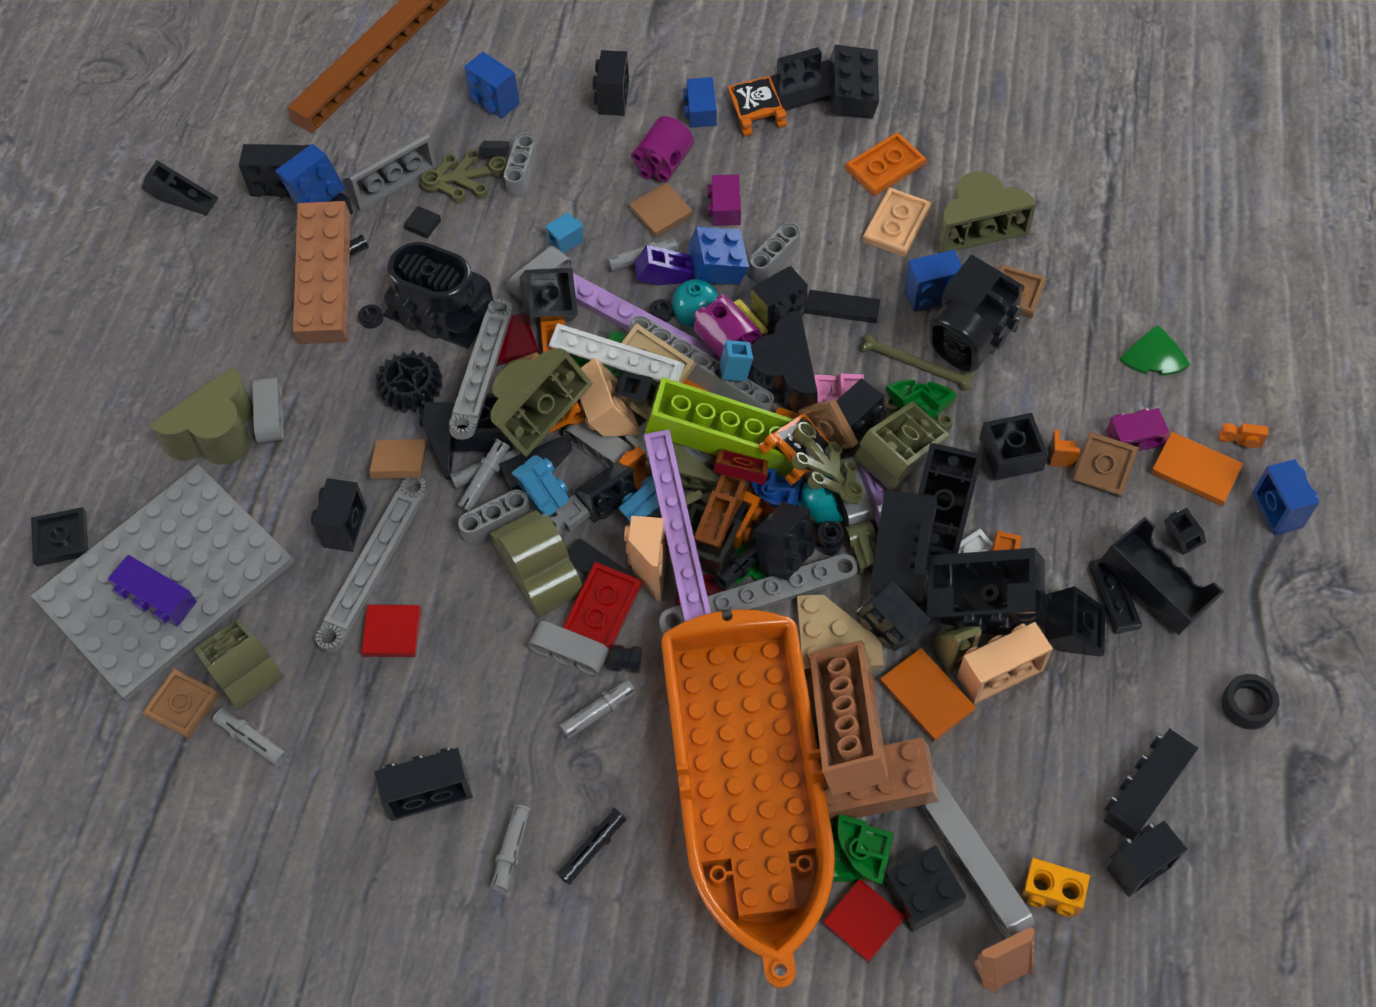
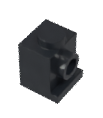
[616,371,658,407]
[1164,507,1206,555]

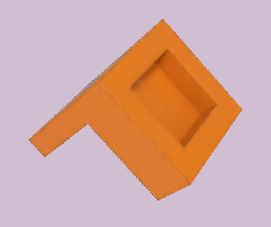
[1049,430,1080,468]

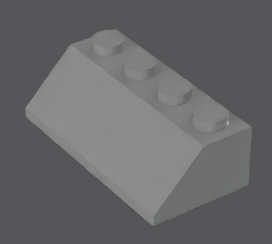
[342,134,437,211]

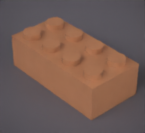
[820,737,939,822]

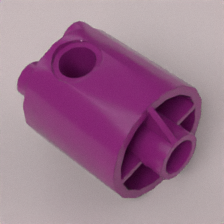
[631,116,694,183]
[694,294,762,360]

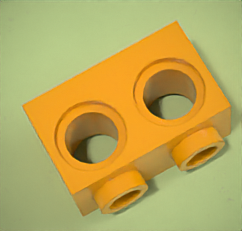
[1021,858,1090,917]

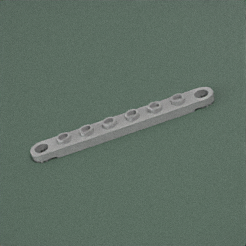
[449,299,512,440]
[315,477,428,653]
[659,554,858,633]

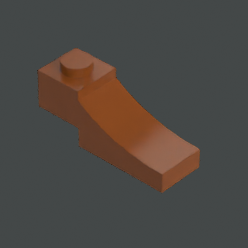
[694,474,750,549]

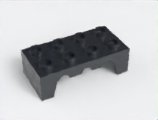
[1100,517,1225,635]

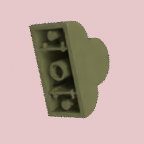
[938,171,1037,253]
[491,348,593,457]
[149,367,253,465]
[854,401,950,491]
[489,509,583,618]
[194,618,284,710]

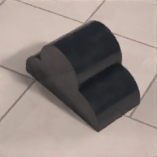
[749,310,818,414]
[918,442,983,554]

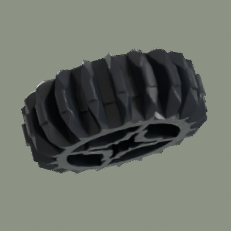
[376,350,443,413]

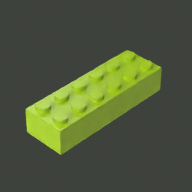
[645,377,795,476]

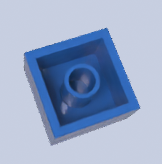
[464,52,520,119]
[275,143,345,205]
[688,226,749,285]
[904,249,962,312]
[1252,459,1320,535]

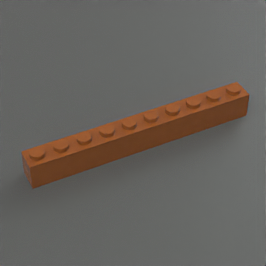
[287,0,450,134]

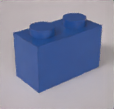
[683,77,717,128]

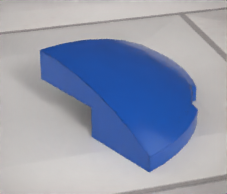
[751,468,804,508]

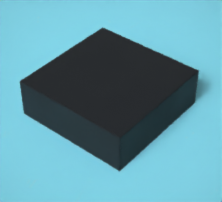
[479,140,509,157]
[404,206,441,239]

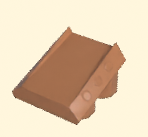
[974,927,1035,994]

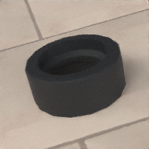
[1221,674,1280,730]

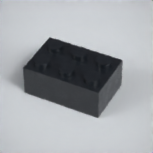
[829,44,879,119]
[239,144,309,197]
[374,747,473,821]

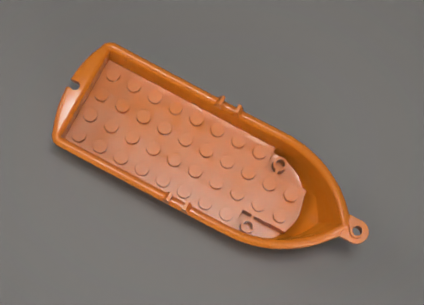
[661,609,835,988]

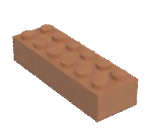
[293,201,351,344]
[810,640,889,796]

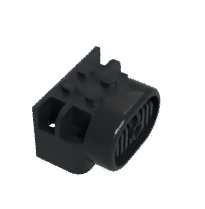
[384,242,493,349]
[929,254,1022,372]
[927,548,1048,635]

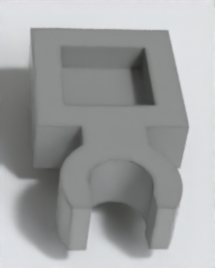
[549,495,591,535]

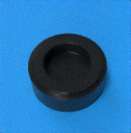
[650,299,674,323]
[358,304,384,329]

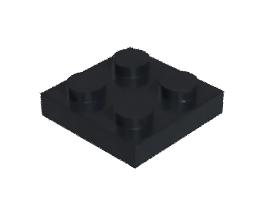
[31,507,88,567]

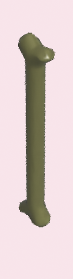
[861,334,974,390]

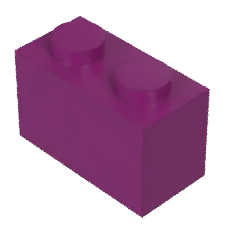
[707,174,741,226]
[1106,408,1170,451]

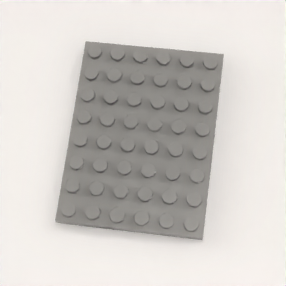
[31,464,295,701]

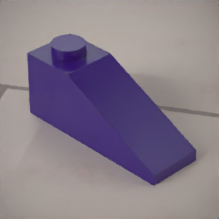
[634,245,695,285]

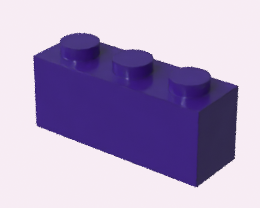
[108,555,197,627]

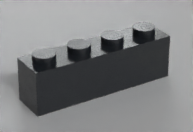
[1104,728,1198,841]

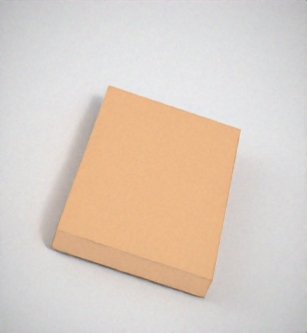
[862,187,932,257]

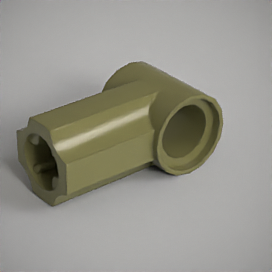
[844,521,876,575]

